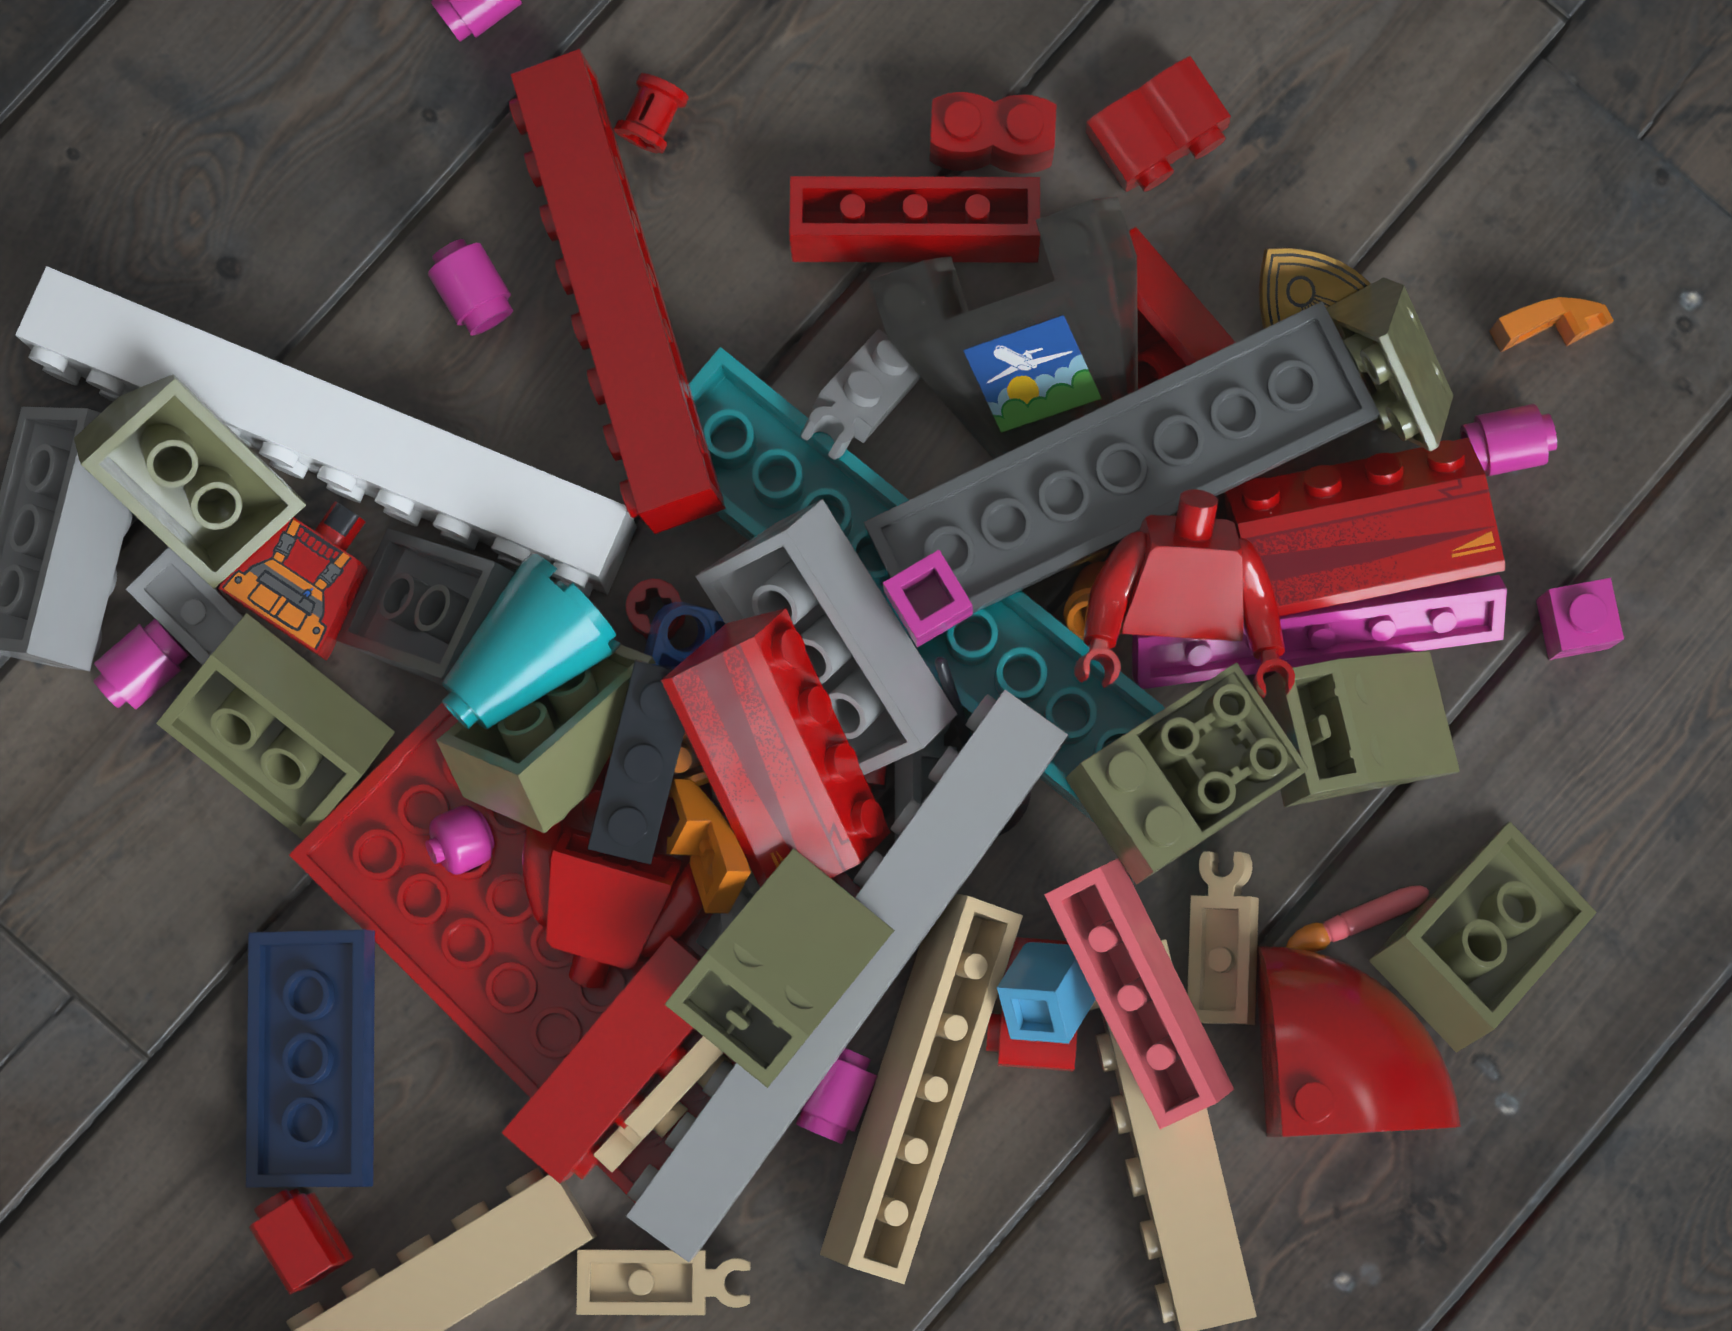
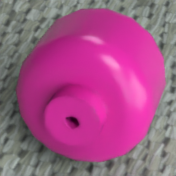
[425,805,494,875]

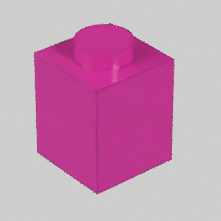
[883,550,973,647]
[1536,578,1624,660]

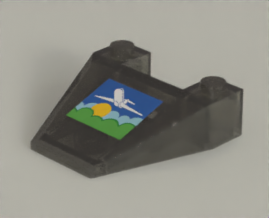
[869,196,1138,459]

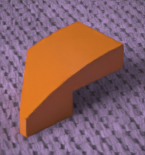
[1489,297,1614,352]
[666,779,751,914]

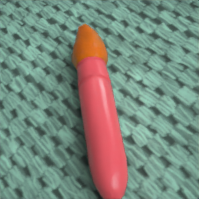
[1286,885,1429,952]

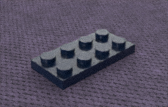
[246,929,375,1188]

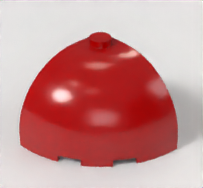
[1256,946,1461,1137]

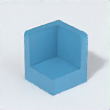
[997,942,1095,1044]

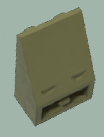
[1326,277,1453,451]
[1261,651,1460,807]
[1065,662,1309,885]
[665,848,895,1088]

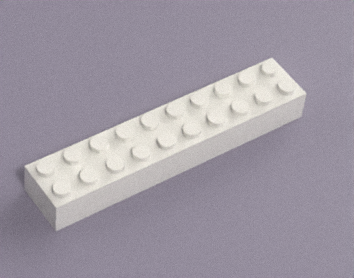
[15,266,637,597]

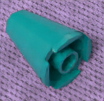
[442,553,621,729]

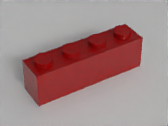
[789,176,1040,263]
[501,936,702,1184]

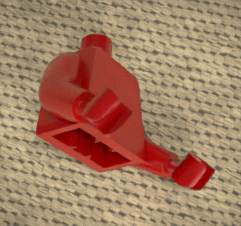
[1074,489,1295,698]
[522,820,703,988]

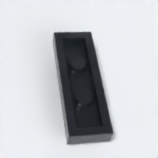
[588,659,685,865]

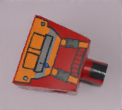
[219,501,368,661]

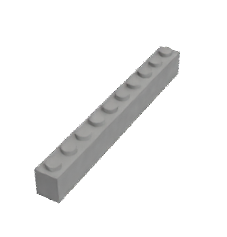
[626,690,1069,1262]

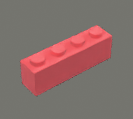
[1044,858,1234,1129]

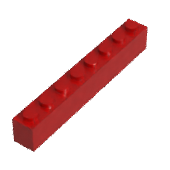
[509,49,726,534]

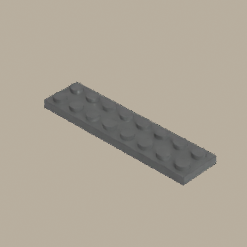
[864,301,1380,613]

